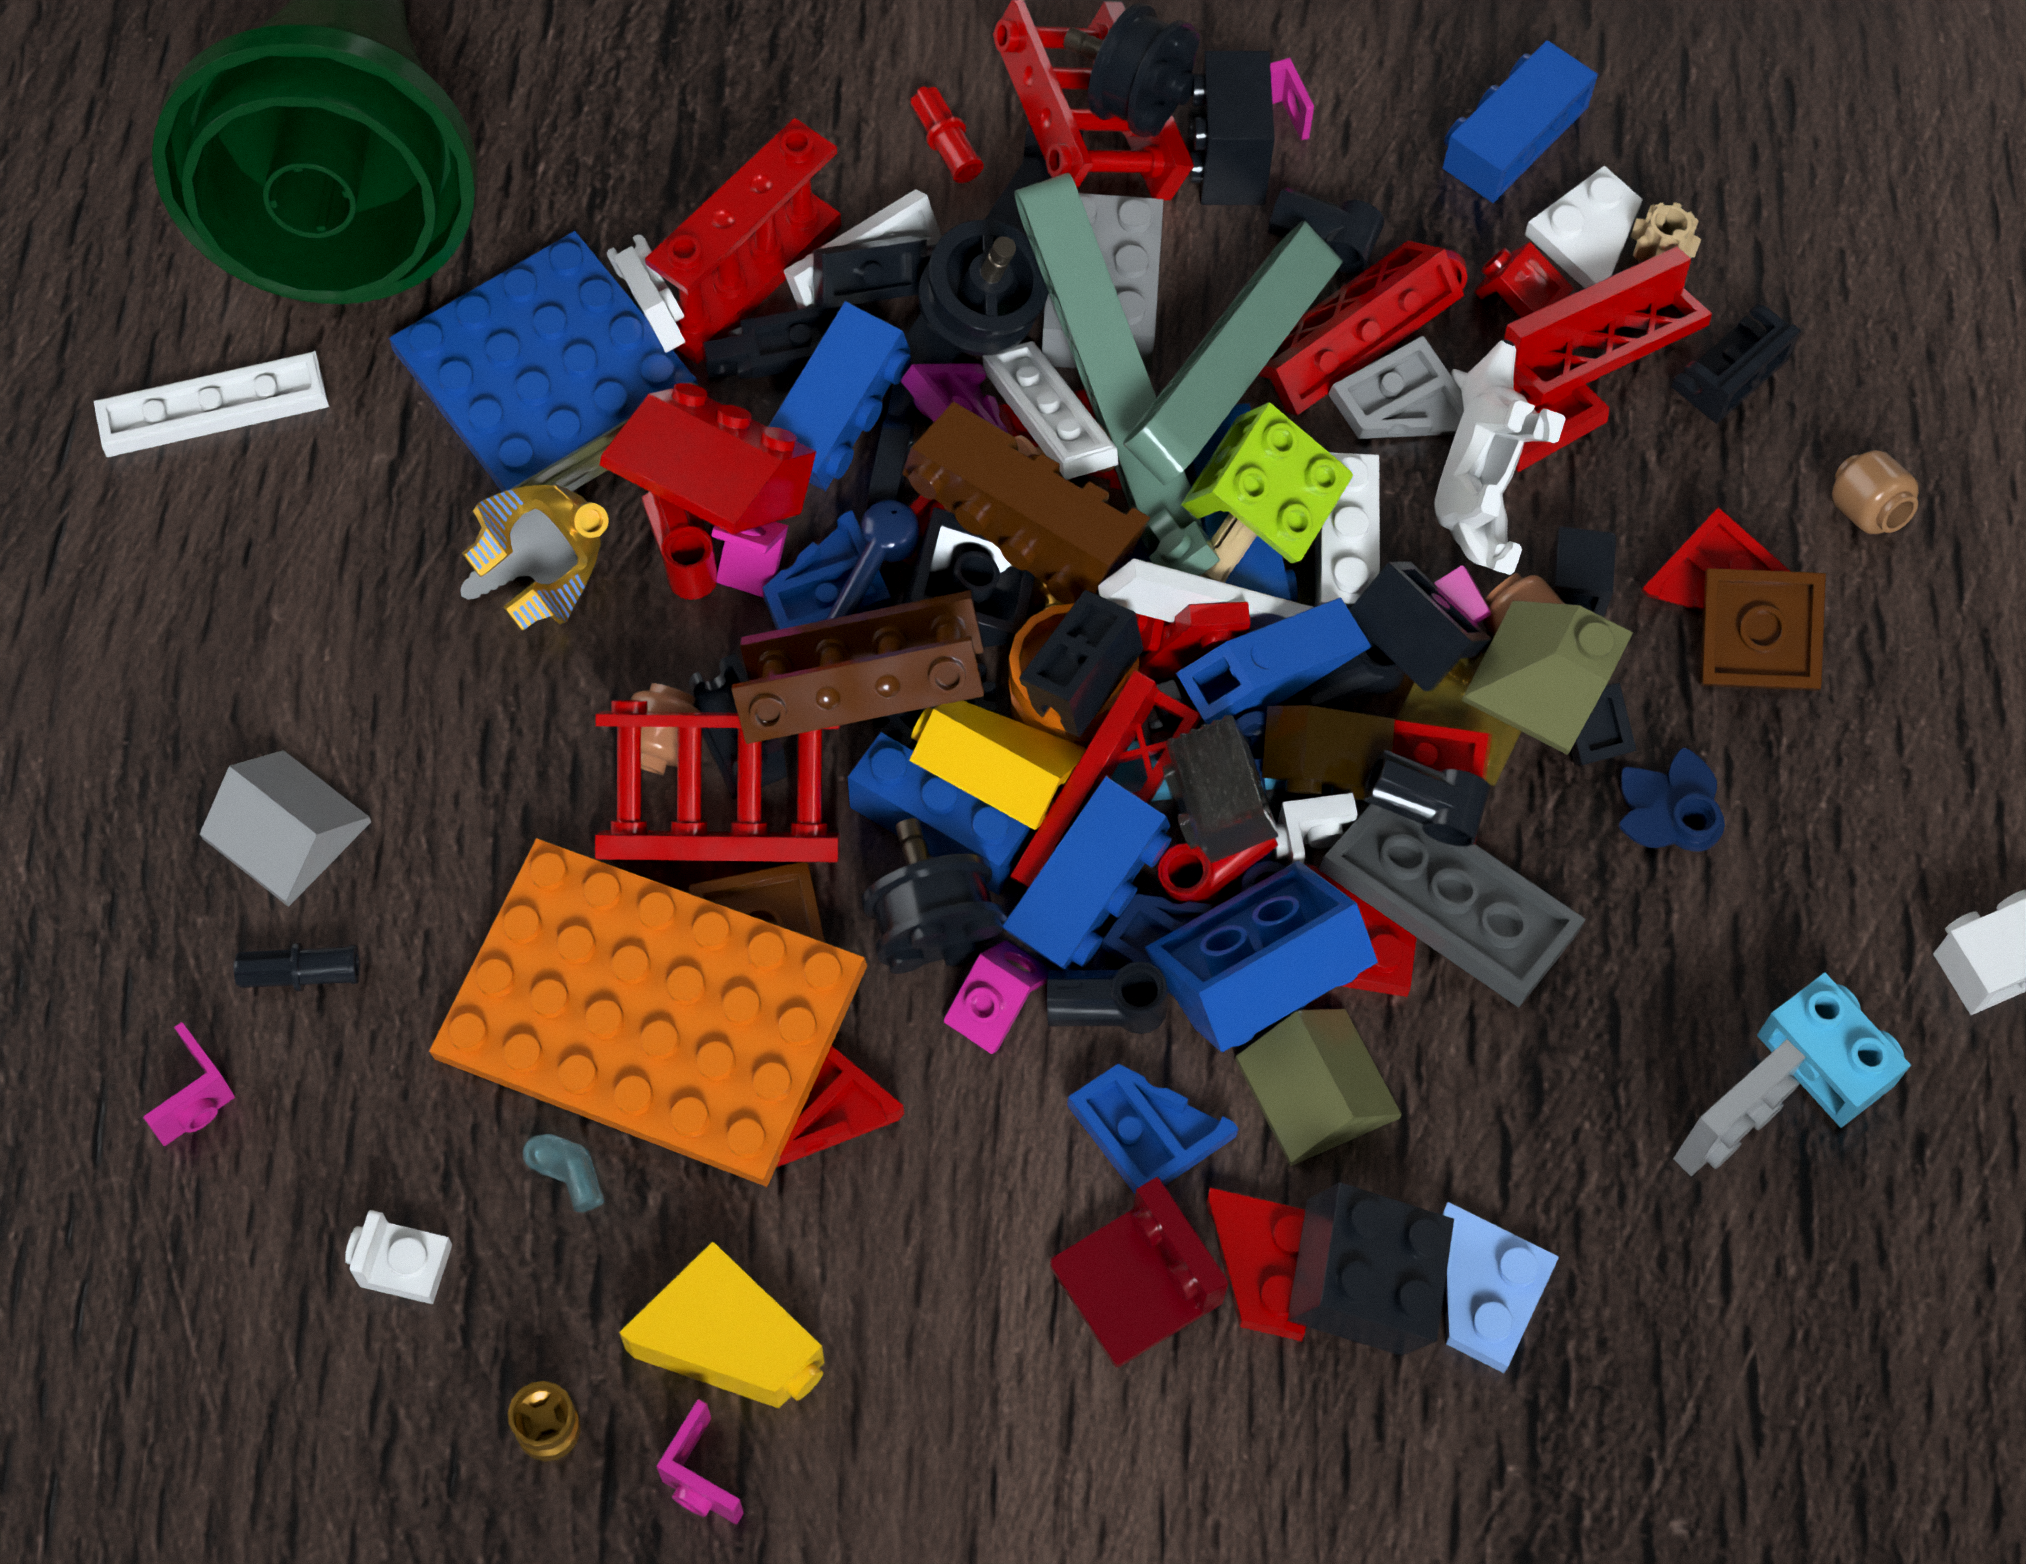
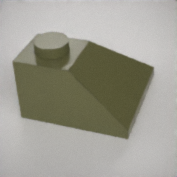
[1461,601,1633,755]

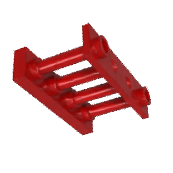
[993,0,1194,201]
[645,118,841,365]
[595,700,841,862]

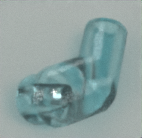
[523,1134,604,1212]

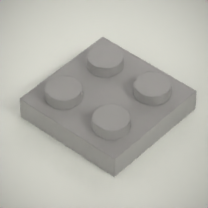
[1673,1039,1805,1176]

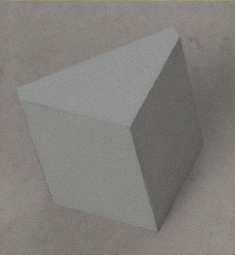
[200,750,371,907]

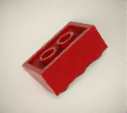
[599,383,817,534]

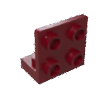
[1050,1176,1229,1367]

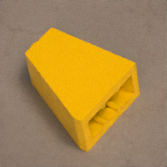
[909,700,1086,830]
[619,1242,824,1408]

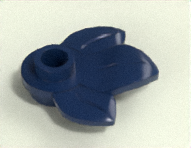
[1619,748,1725,851]

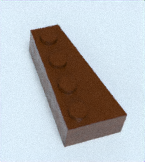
[902,401,1151,605]

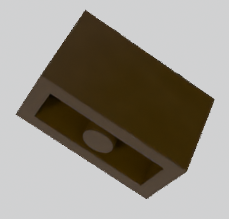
[1262,705,1395,800]

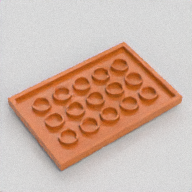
[429,838,867,1187]

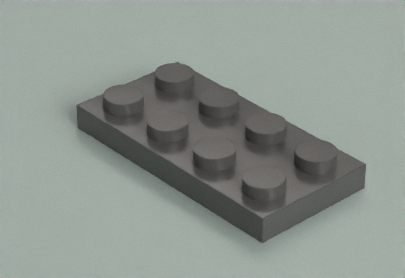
[1319,804,1586,1008]

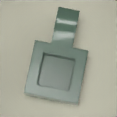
[1148,507,1220,576]

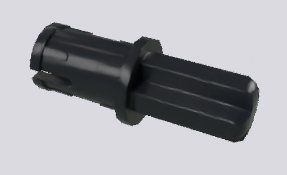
[233,943,360,991]

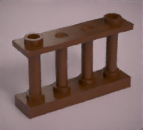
[731,590,984,744]

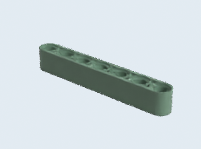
[1014,173,1203,550]
[1123,221,1343,485]

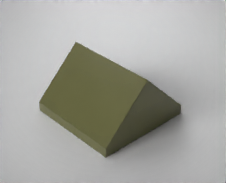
[1235,1009,1401,1166]

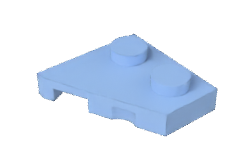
[1442,1202,1559,1373]

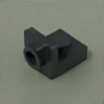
[1571,682,1637,766]

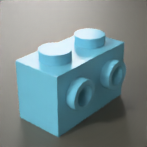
[1757,972,1911,1128]

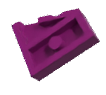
[900,363,1008,433]

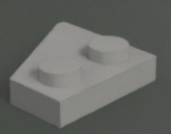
[1328,336,1464,439]

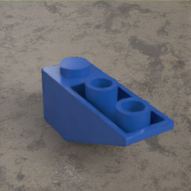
[1176,597,1372,740]

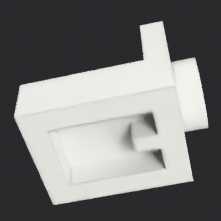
[1270,793,1358,867]
[346,1210,452,1304]

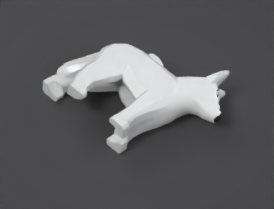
[1434,339,1566,574]

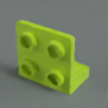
[1181,402,1353,563]

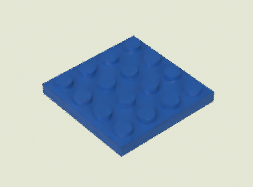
[389,231,698,492]

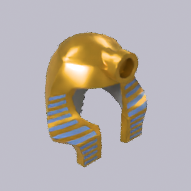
[460,484,609,631]

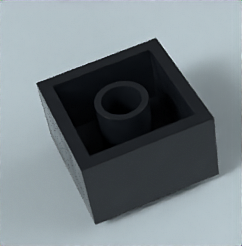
[1188,51,1275,205]
[1287,1182,1454,1356]

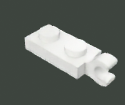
[607,234,685,352]

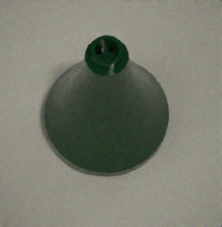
[152,0,478,304]

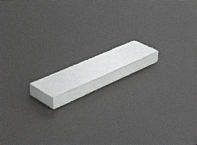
[982,341,1118,480]
[94,351,329,457]
[1098,558,1314,633]

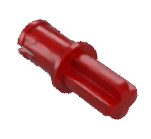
[911,86,984,183]

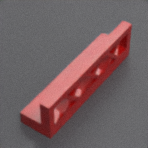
[1258,241,1464,415]
[1504,247,1712,405]
[1010,670,1202,890]

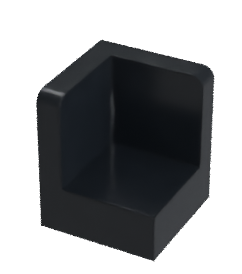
[1547,526,1616,617]

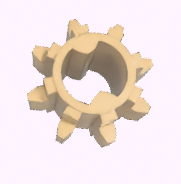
[1630,202,1701,263]

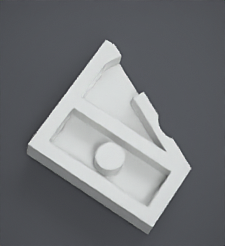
[1525,166,1642,288]

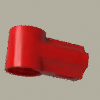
[642,491,718,600]
[1158,802,1279,905]

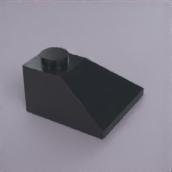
[901,507,1035,647]

